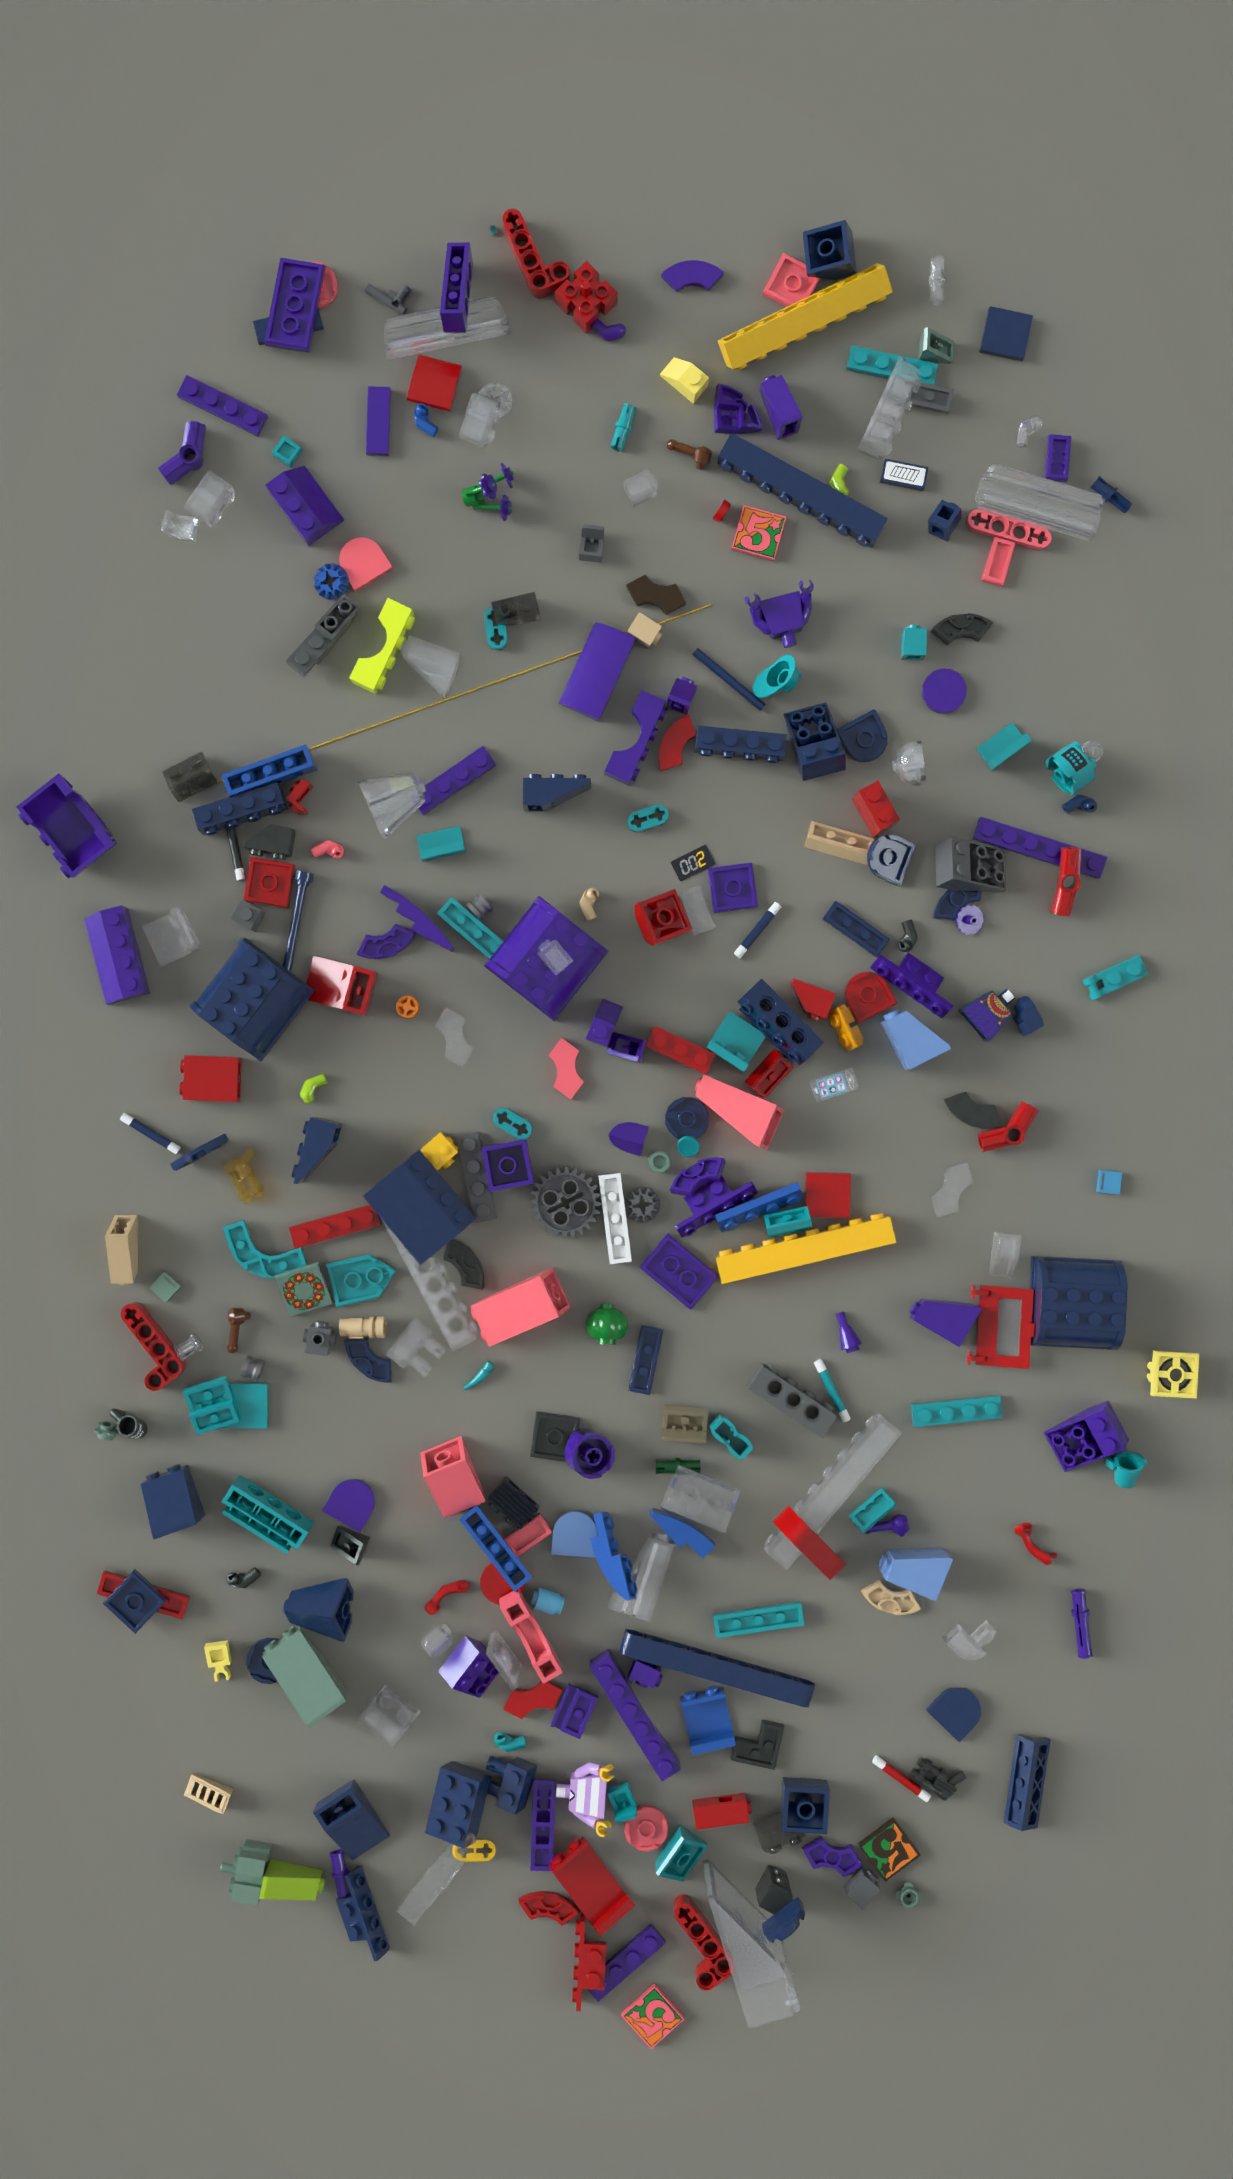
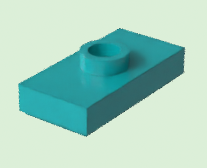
[848,1487,897,1535]

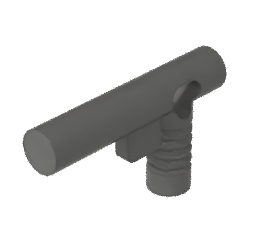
[365,284,411,316]

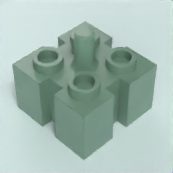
[220,1839,273,1906]

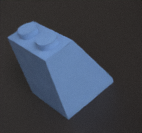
[880,1009,951,1070]
[878,1548,953,1601]

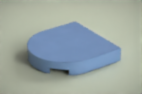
[551,1510,597,1558]

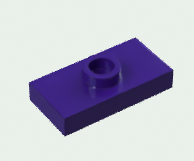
[1044,434,1071,483]

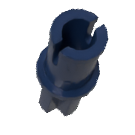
[1090,476,1132,513]

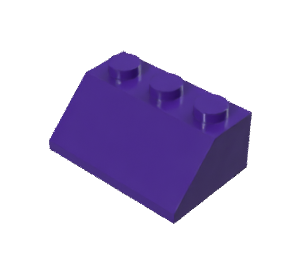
[265,466,344,546]

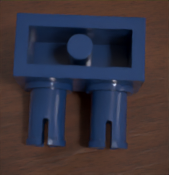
[486,1756,537,1815]

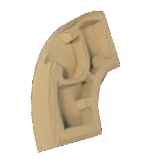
[860,1580,921,1615]

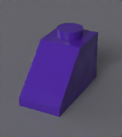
[666,677,697,715]

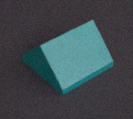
[655,1824,708,1882]

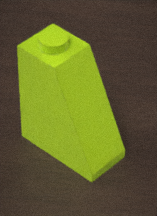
[259,1859,326,1901]

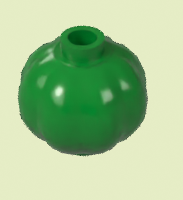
[586,1304,628,1345]

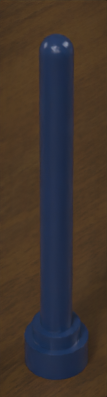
[283,870,314,972]

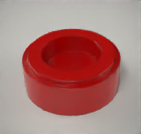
[712,500,731,523]

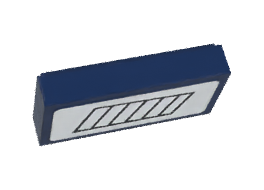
[880,459,929,491]

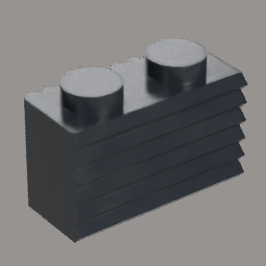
[487,1476,539,1529]

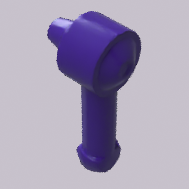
[865,1514,909,1537]

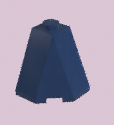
[283,1578,354,1642]

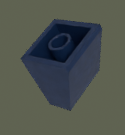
[141,1464,205,1539]

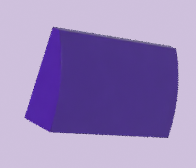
[559,622,636,722]

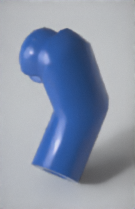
[414,403,439,437]

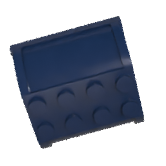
[190,937,315,1062]
[1029,1256,1128,1350]

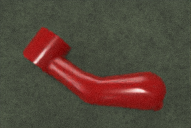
[1014,1523,1057,1565]
[424,1580,469,1615]

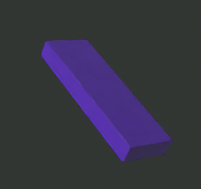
[366,386,391,456]

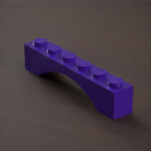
[590,1649,681,1782]

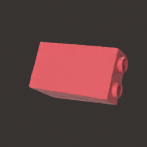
[470,1267,571,1347]

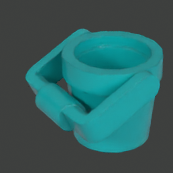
[1105,1451,1147,1489]

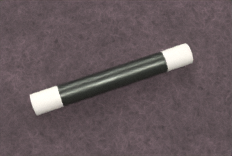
[226,828,245,881]

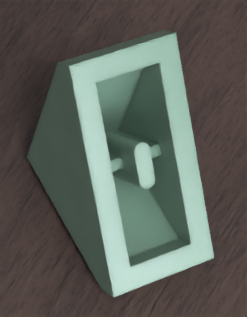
[918,327,954,364]

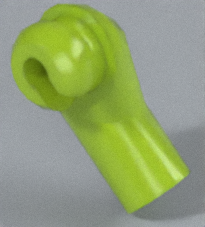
[830,464,849,496]
[300,1073,328,1103]

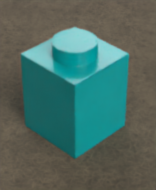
[901,625,927,660]

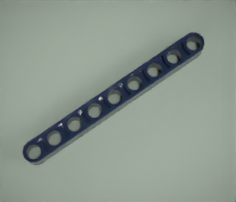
[619,1629,815,1707]

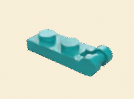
[1082,955,1148,1000]

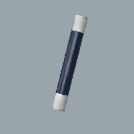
[733,902,782,959]
[120,1112,182,1155]

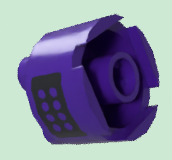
[565,1429,615,1479]

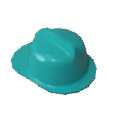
[753,654,802,698]

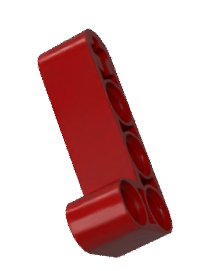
[502,209,570,299]
[121,1302,187,1391]
[772,1506,846,1581]
[673,1894,734,1991]

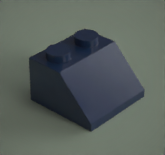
[802,220,857,280]
[781,1777,830,1834]

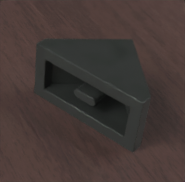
[330,1526,370,1565]

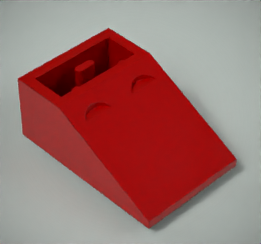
[306,956,378,1016]

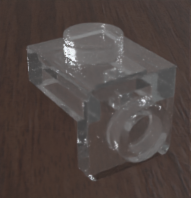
[160,510,200,542]

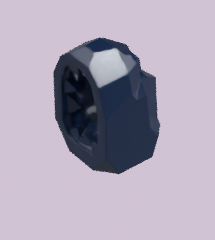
[1013,996,1044,1036]

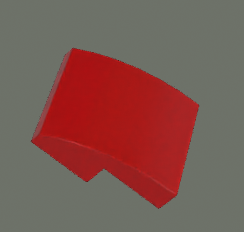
[407,355,462,412]

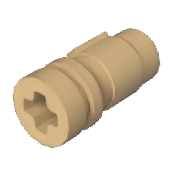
[339,1316,387,1339]

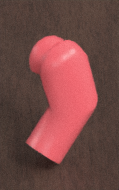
[311,840,344,859]

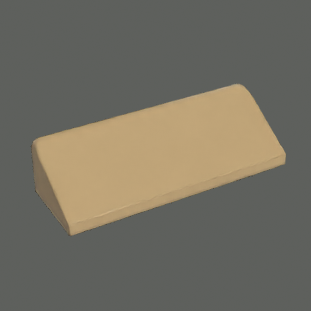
[805,821,875,865]

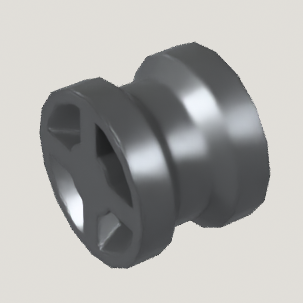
[466,893,493,921]
[240,1355,265,1382]

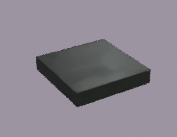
[530,1411,580,1462]

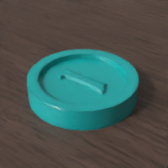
[677,1136,699,1157]

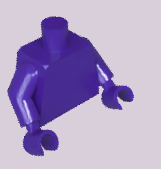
[745,580,814,648]

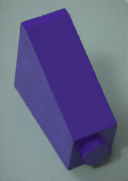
[759,375,803,440]
[586,999,623,1048]
[910,1299,982,1347]

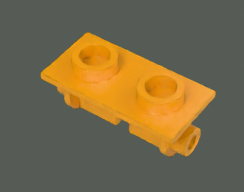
[828,1004,864,1052]

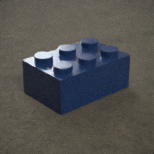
[425,1761,491,1849]

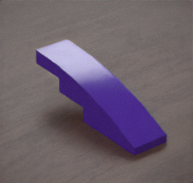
[380,885,454,952]
[530,1779,556,1871]

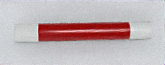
[872,1755,931,1802]

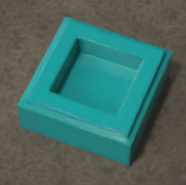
[271,435,303,468]

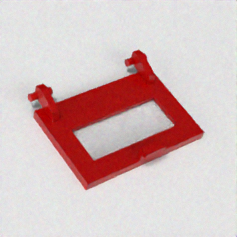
[967,1285,1035,1369]

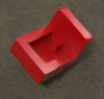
[286,778,313,815]

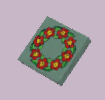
[275,1262,333,1317]

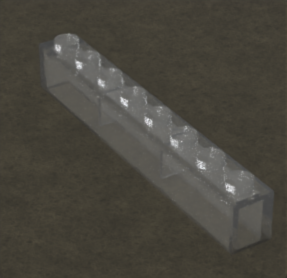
[764,1413,902,1570]

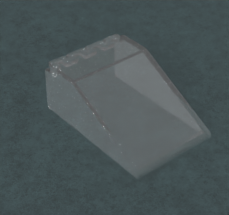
[703,1859,801,2029]

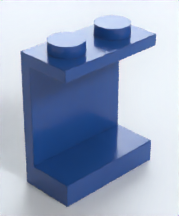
[680,1686,736,1756]

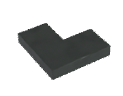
[731,1719,784,1770]

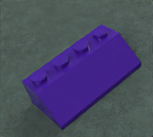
[84,905,150,1005]

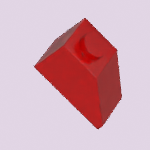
[790,978,835,1022]

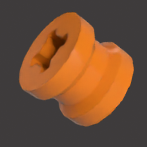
[396,996,420,1019]

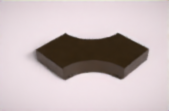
[626,574,686,615]

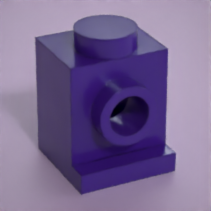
[627,1659,663,1689]

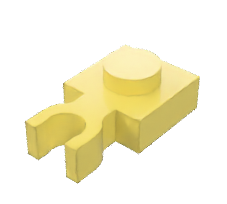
[204,1640,232,1682]

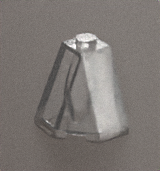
[357,772,426,839]

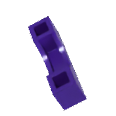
[604,690,668,786]

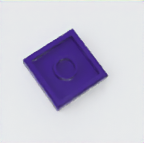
[708,863,758,913]

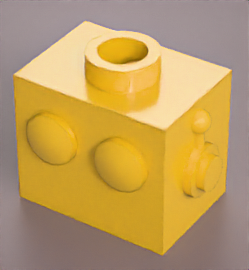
[420,1132,459,1171]

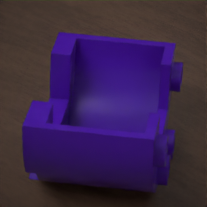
[16,773,117,878]

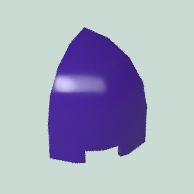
[608,1122,649,1156]

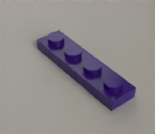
[177,375,268,437]
[410,746,496,815]
[587,1923,666,2002]

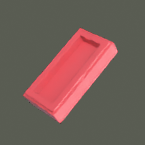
[981,537,1016,587]
[503,1513,553,1557]

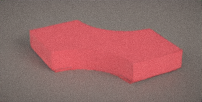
[548,1038,584,1100]

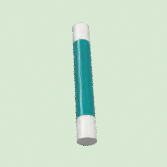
[814,1359,851,1422]

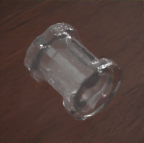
[174,1333,204,1361]

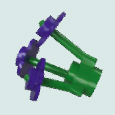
[462,463,514,521]

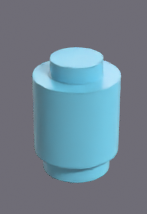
[530,1588,565,1616]

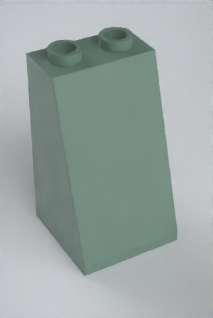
[262,1626,347,1729]

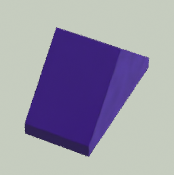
[607,1032,647,1063]

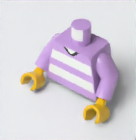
[556,1762,615,1837]

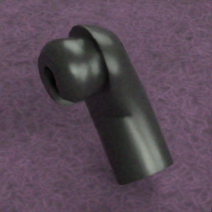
[898,919,918,952]
[226,1567,261,1589]

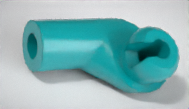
[494,1732,527,1752]

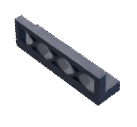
[1004,1734,1051,1831]

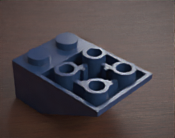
[784,703,846,781]
[523,774,591,812]
[292,1117,342,1184]
[313,1779,390,1861]

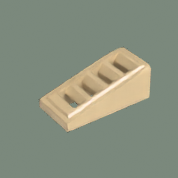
[184,1773,234,1814]

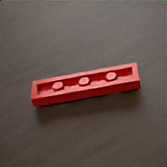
[289,1205,382,1249]
[96,1570,190,1620]

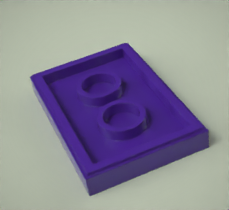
[639,1233,719,1310]

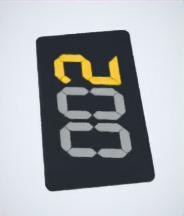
[671,845,715,881]

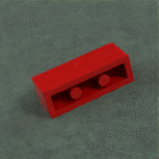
[645,1026,716,1075]

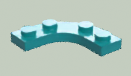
[222,1220,308,1278]

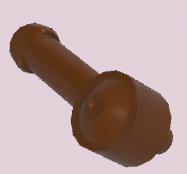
[667,439,712,470]
[227,1308,251,1354]

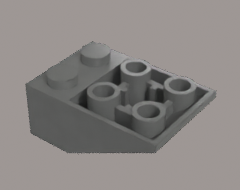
[935,836,1006,892]

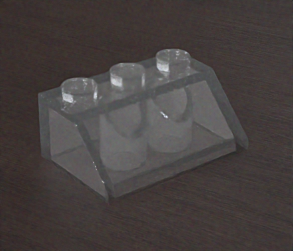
[659,1465,741,1533]

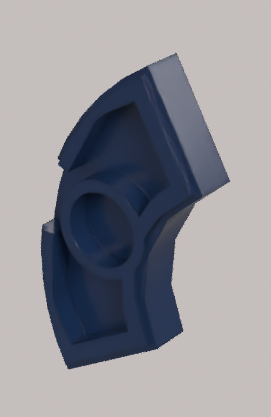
[933,889,982,921]

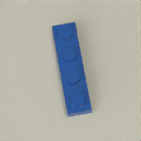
[715,1182,804,1232]

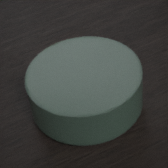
[648,1151,671,1173]

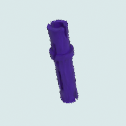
[1071,1589,1093,1659]

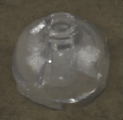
[892,740,926,786]

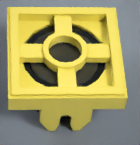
[1147,1350,1200,1399]

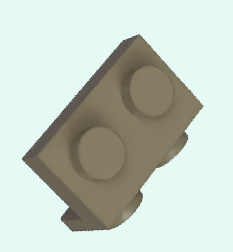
[662,1405,708,1444]

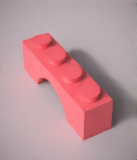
[499,1589,563,1684]

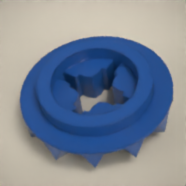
[314,563,349,600]

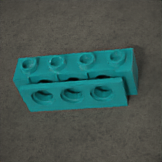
[221,1475,315,1554]

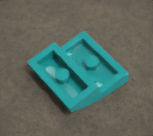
[182,1376,240,1435]

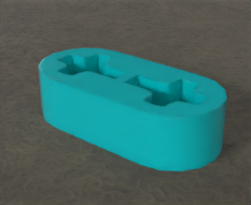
[484,607,508,651]
[627,804,669,833]
[493,1108,532,1139]

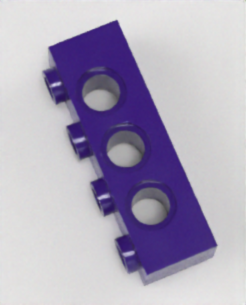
[440,242,473,333]

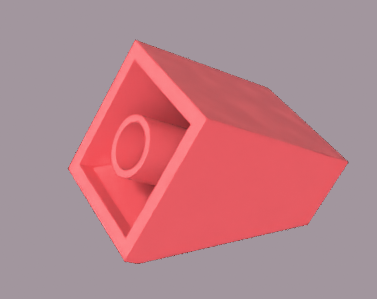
[420,1436,485,1518]

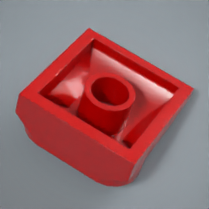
[634,889,692,946]

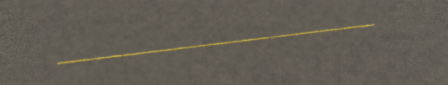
[190,604,711,792]

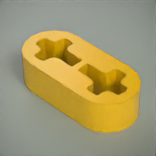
[452,1839,496,1862]

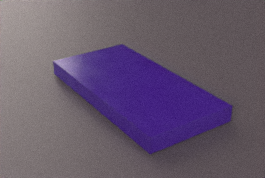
[264,258,325,353]

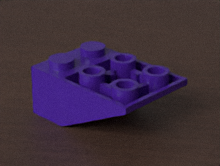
[1044,1400,1129,1472]

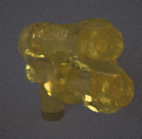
[224,1148,264,1204]

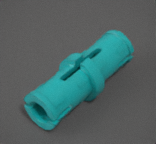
[610,403,637,452]

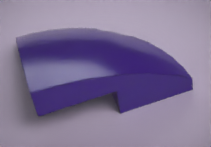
[714,383,762,434]

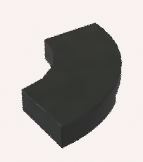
[930,613,993,645]
[944,1092,1002,1128]
[443,1239,484,1290]

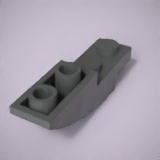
[286,593,361,677]

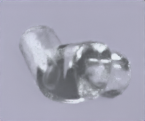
[1016,417,1043,447]

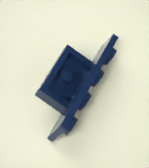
[336,1866,390,1961]

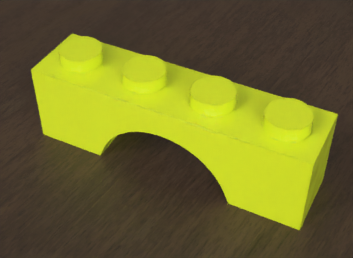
[349,598,415,694]

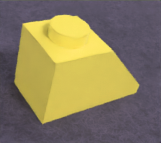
[660,357,709,404]

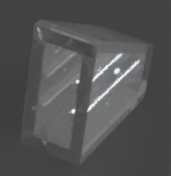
[400,635,462,699]

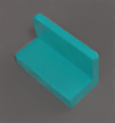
[977,723,1032,770]
[417,826,466,862]
[764,1206,812,1238]

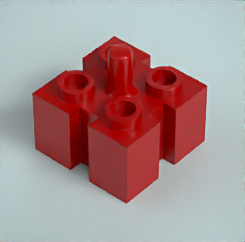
[555,260,618,334]

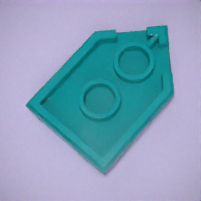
[326,1254,397,1307]

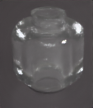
[420,1623,453,1658]

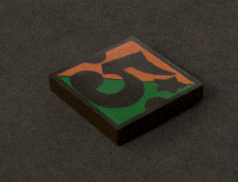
[858,1817,921,1882]

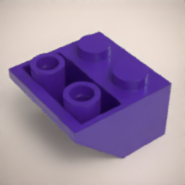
[438,1636,506,1698]

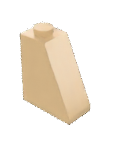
[105,1215,138,1285]

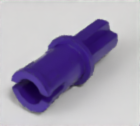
[330,1849,350,1897]

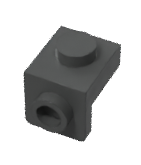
[579,525,604,563]

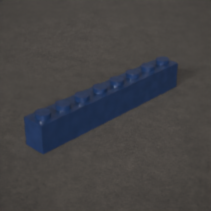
[717,433,888,548]

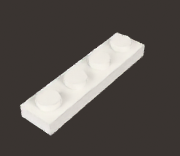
[598,1173,632,1264]

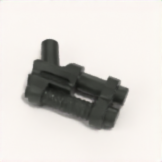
[910,1757,967,1801]

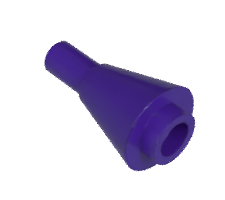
[836,1312,862,1354]

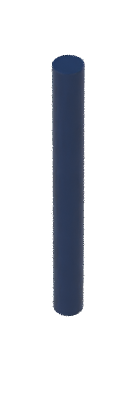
[692,648,766,711]

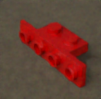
[572,1913,606,2012]

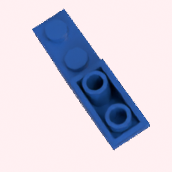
[590,1512,638,1601]

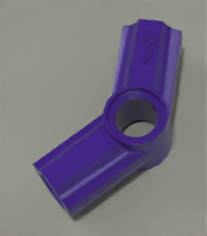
[158,421,206,486]

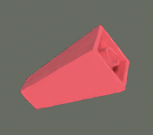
[695,1075,784,1150]

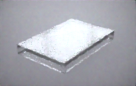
[486,1631,522,1691]

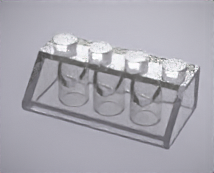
[857,356,923,461]

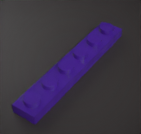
[973,817,1107,879]

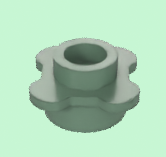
[94,1421,117,1440]
[895,1882,922,1909]

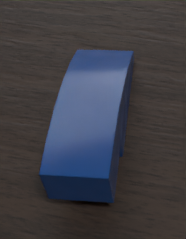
[650,1508,716,1559]

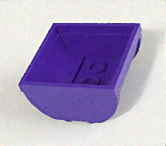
[484,896,609,1021]

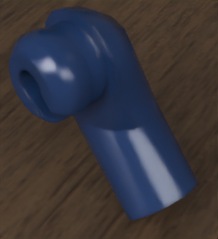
[1062,795,1097,814]

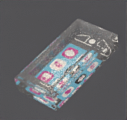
[809,1068,859,1103]

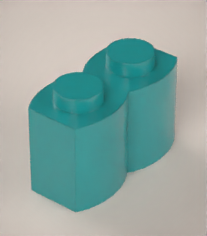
[709,1413,753,1460]

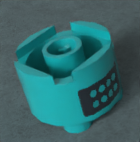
[1046,741,1097,796]

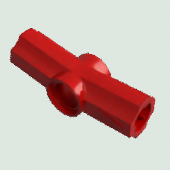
[1050,847,1081,917]

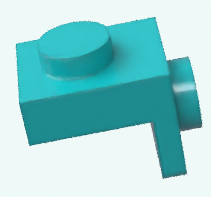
[607,1782,637,1823]

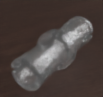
[928,255,946,305]

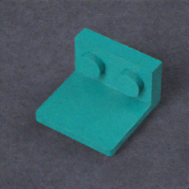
[706,1012,765,1072]

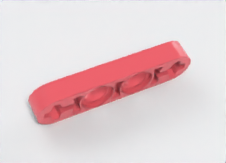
[966,509,1052,551]

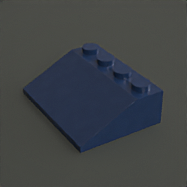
[363,1150,476,1265]

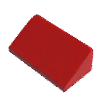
[745,1050,794,1100]

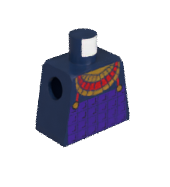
[958,989,1015,1042]

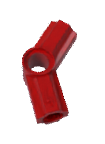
[978,1101,1039,1152]

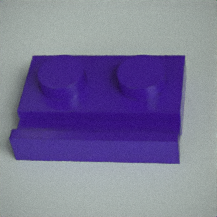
[551,1683,598,1739]

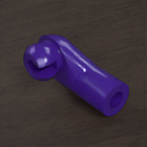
[592,319,626,341]

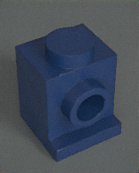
[928,500,962,542]

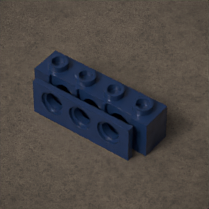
[737,978,824,1066]

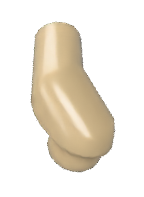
[579,888,599,921]

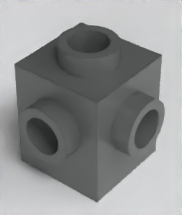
[303,1321,337,1356]

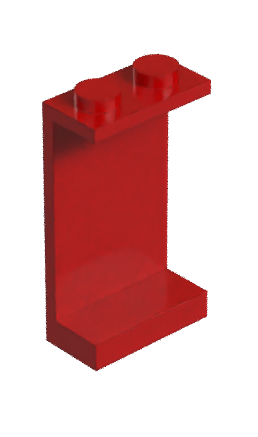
[548,1836,635,1936]

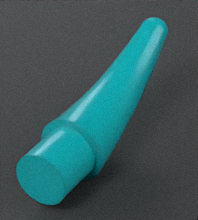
[463,1360,495,1390]

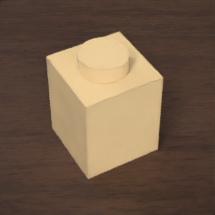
[627,612,663,648]

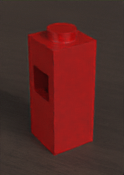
[692,1793,752,1830]

